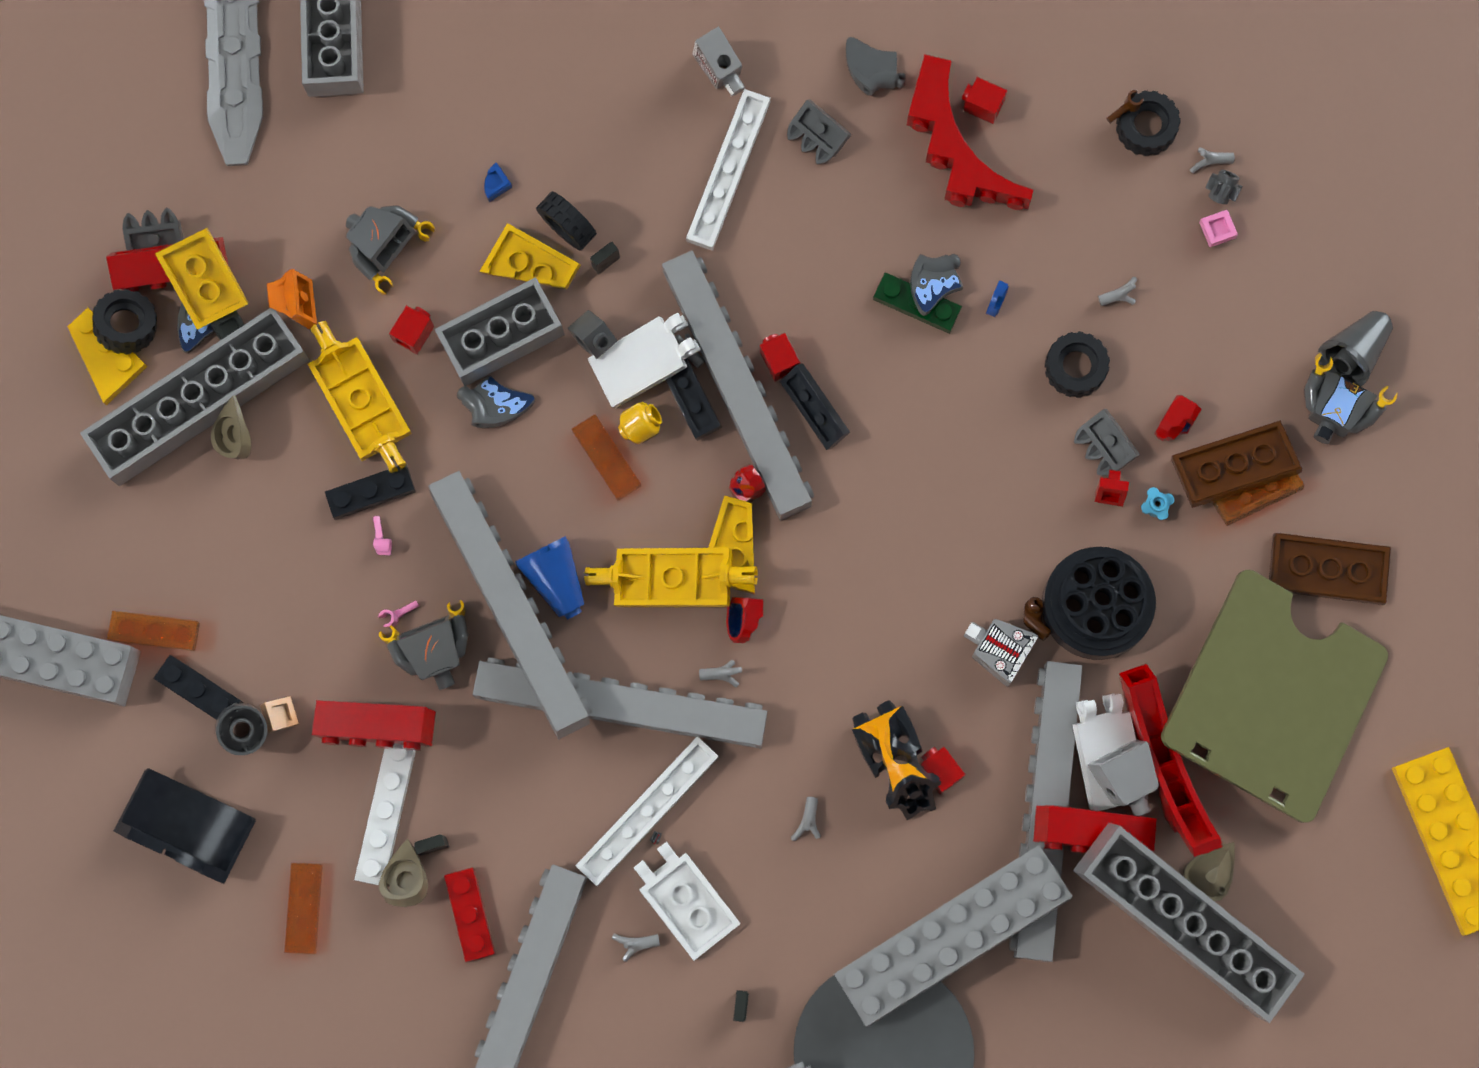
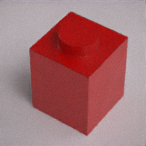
[962,77,1007,124]
[389,305,435,355]
[760,333,800,382]
[920,746,966,795]

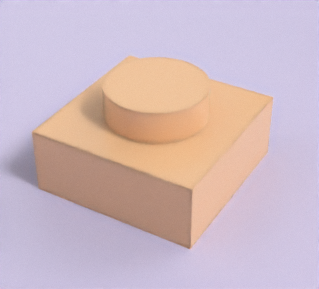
[260,696,299,733]

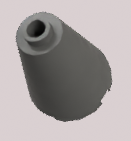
[1318,311,1393,387]

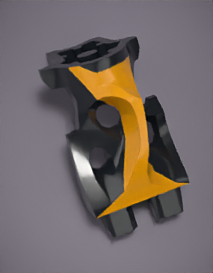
[852,700,942,820]

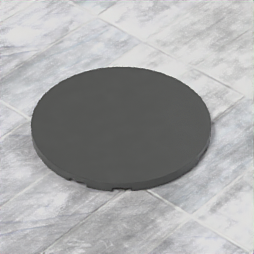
[794,975,974,1068]

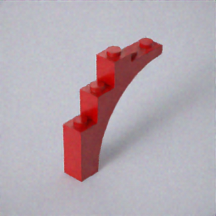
[907,54,1034,210]
[1119,664,1223,857]

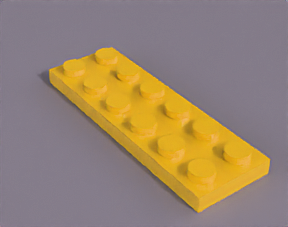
[1392,747,1479,936]

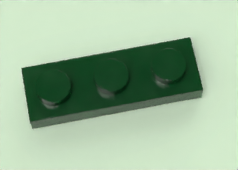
[873,272,962,334]

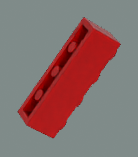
[106,237,228,292]
[312,700,436,751]
[1033,805,1157,853]

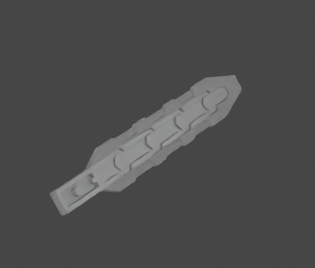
[204,0,263,166]

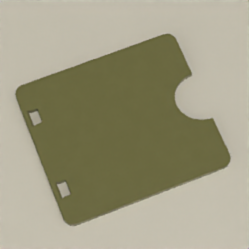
[1161,570,1388,823]

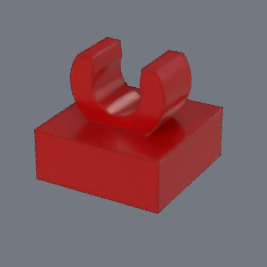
[1094,470,1129,507]

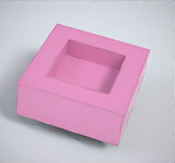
[1199,210,1238,247]

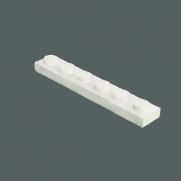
[686,89,770,251]
[575,736,719,887]
[354,744,416,885]

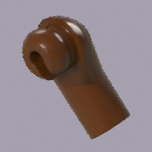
[1023,597,1052,641]

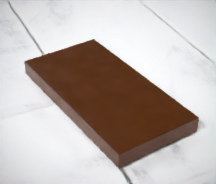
[1171,420,1302,508]
[1269,533,1391,605]

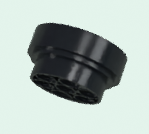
[1042,547,1156,660]

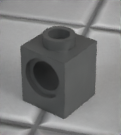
[568,310,618,359]

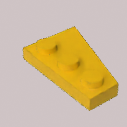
[479,223,581,290]
[67,307,148,406]
[708,495,755,595]

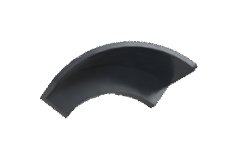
[114,768,256,884]

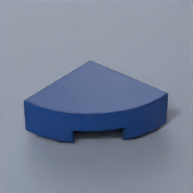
[484,162,512,202]
[986,280,1009,317]

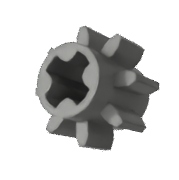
[1205,170,1243,205]

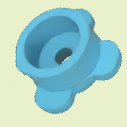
[1141,487,1174,520]

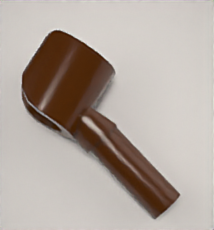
[1106,90,1144,124]

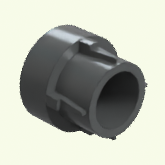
[215,703,268,755]

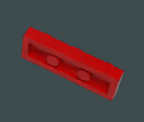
[444,867,495,962]

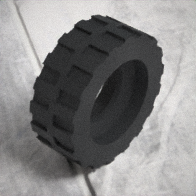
[1116,90,1181,156]
[536,191,597,251]
[92,289,157,354]
[1045,331,1110,398]

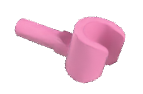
[373,516,392,555]
[378,600,419,628]

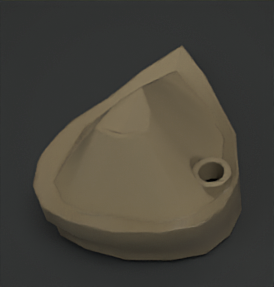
[211,395,251,460]
[379,839,428,907]
[1183,842,1235,902]

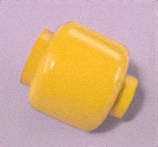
[618,402,662,444]

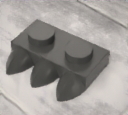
[787,100,852,164]
[122,208,184,250]
[1074,408,1140,476]

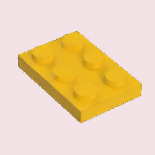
[155,227,249,330]

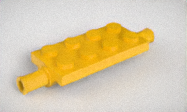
[308,321,412,473]
[584,548,758,607]

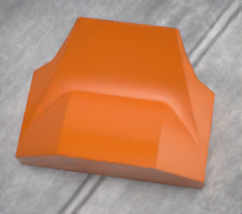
[267,268,317,330]

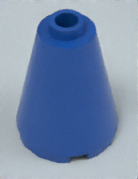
[515,536,585,619]

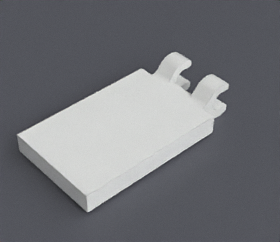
[587,313,701,409]
[1072,693,1148,811]
[633,842,741,961]

